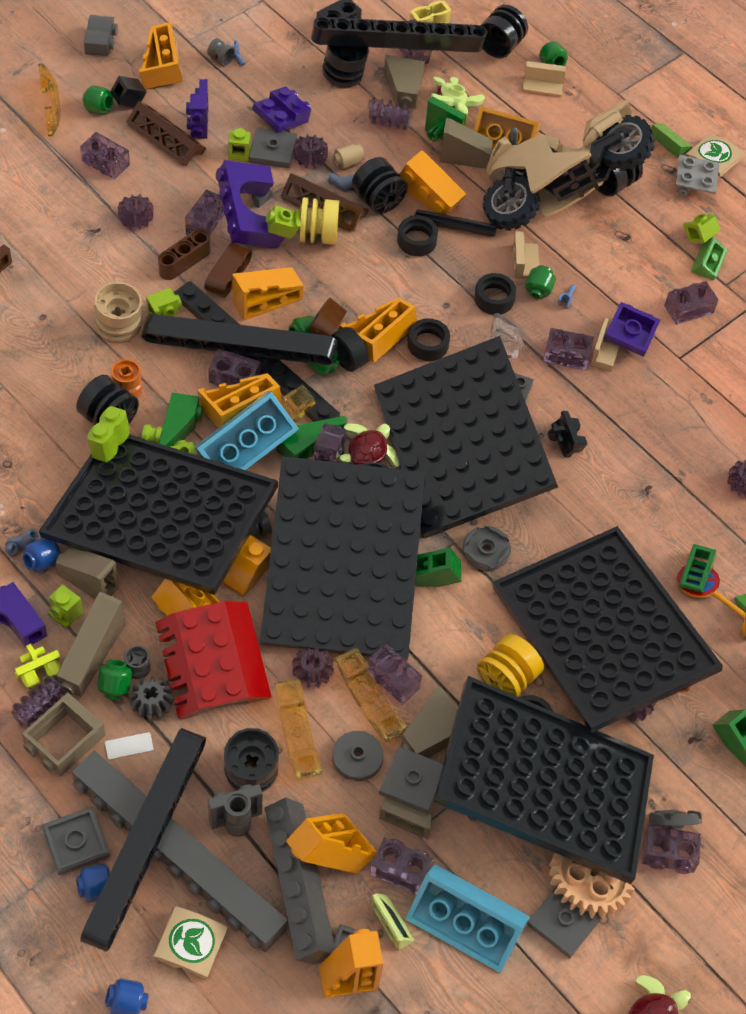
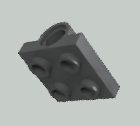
[208,784,263,837]

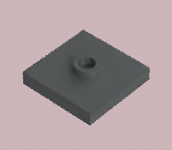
[249,128,297,168]
[379,747,443,814]
[42,806,110,875]
[527,886,602,959]

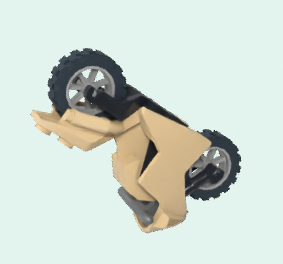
[482,99,655,231]

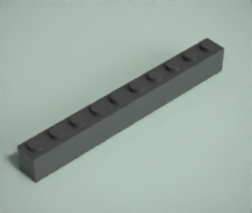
[72,750,288,953]

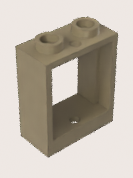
[22,693,106,777]

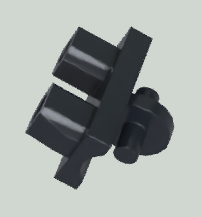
[548,411,587,457]

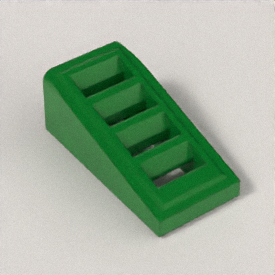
[679,544,716,593]

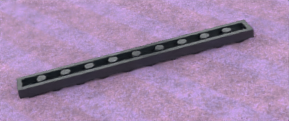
[174,281,340,422]

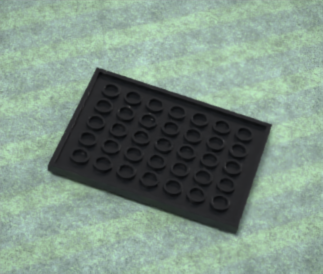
[374,336,558,538]
[39,434,278,595]
[260,456,425,660]
[492,526,723,733]
[433,676,654,884]

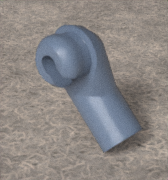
[328,173,354,191]
[5,529,38,555]

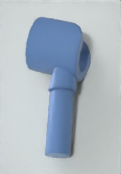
[227,40,245,66]
[558,285,576,308]

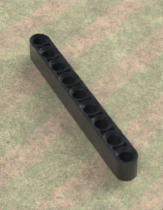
[311,17,487,52]
[141,314,338,365]
[80,728,206,952]

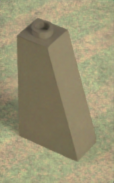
[57,592,125,697]

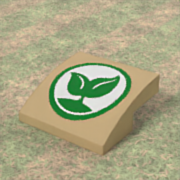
[686,134,745,177]
[152,906,228,979]

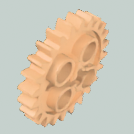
[548,853,635,918]

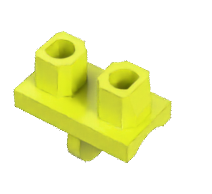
[14,644,61,689]

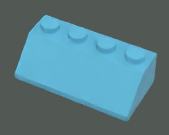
[194,391,299,470]
[405,864,530,973]

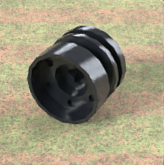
[481,4,528,59]
[322,45,369,87]
[352,157,408,214]
[597,165,643,197]
[76,375,139,425]
[224,728,279,792]

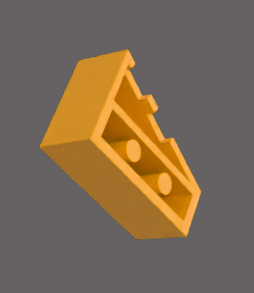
[139,22,183,89]
[400,150,466,215]
[232,267,304,321]
[339,297,417,363]
[197,373,282,428]
[286,813,378,874]
[319,929,383,998]

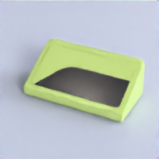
[371,893,414,950]

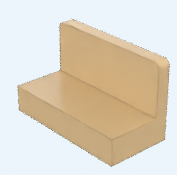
[522,61,566,97]
[513,231,539,278]
[591,317,620,372]

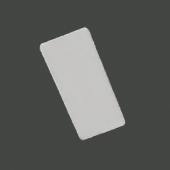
[105,732,154,759]

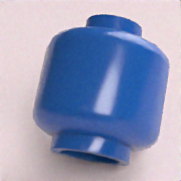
[22,538,60,573]
[76,864,110,903]
[105,978,148,1014]

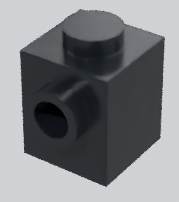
[110,76,147,107]

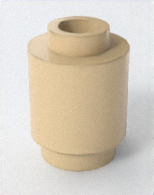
[332,143,365,169]

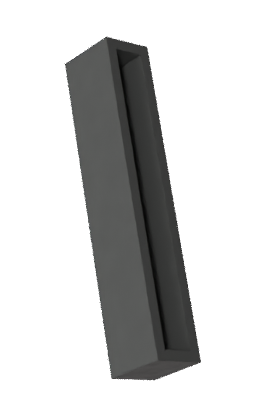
[264,797,335,965]

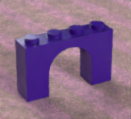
[216,160,285,248]
[0,582,47,648]

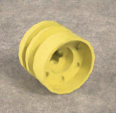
[298,197,339,245]

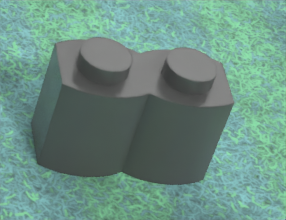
[84,15,118,56]

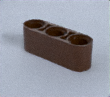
[158,229,211,280]
[204,242,252,298]
[307,297,347,336]

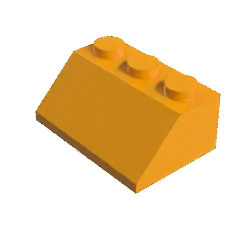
[474,106,541,149]
[222,535,271,597]
[151,579,220,616]

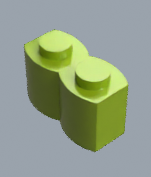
[87,406,130,462]

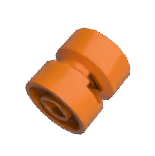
[111,359,143,398]

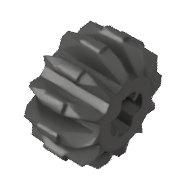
[129,676,173,721]

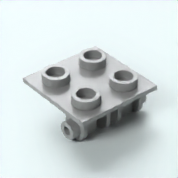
[675,155,719,196]

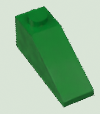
[159,392,203,447]
[277,416,347,459]
[415,547,462,587]
[712,709,746,766]

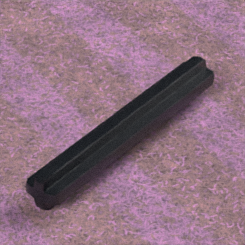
[415,209,497,237]

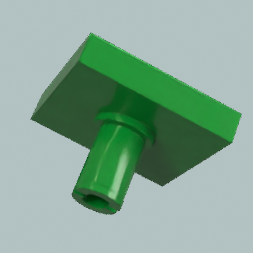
[425,96,467,142]

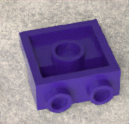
[186,79,209,139]
[252,86,311,133]
[603,302,660,357]

